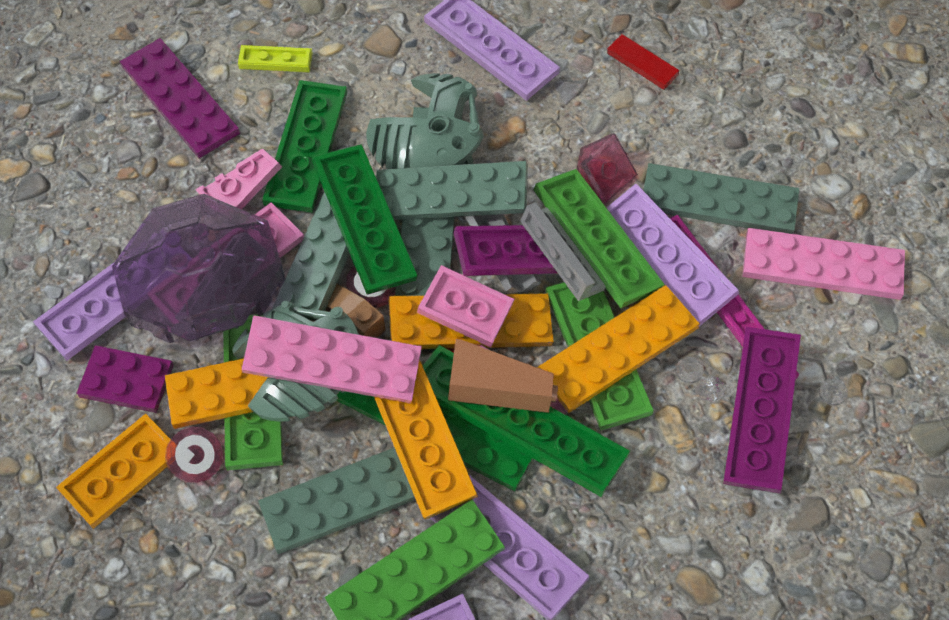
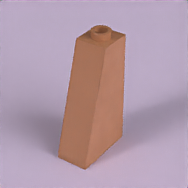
[448,339,558,413]

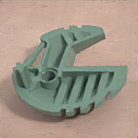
[366,73,484,169]
[232,301,359,421]

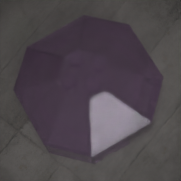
[112,194,286,343]

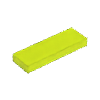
[238,45,313,72]

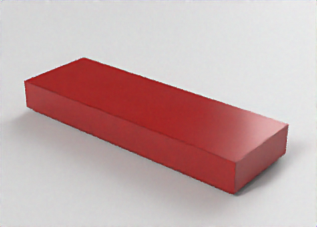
[607,34,679,90]

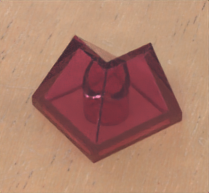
[577,133,638,204]

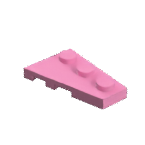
[195,149,282,222]

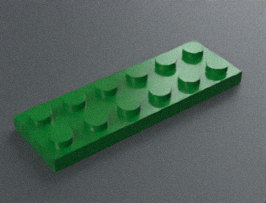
[262,80,347,213]
[313,144,417,295]

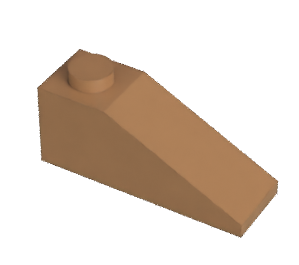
[325,284,386,338]

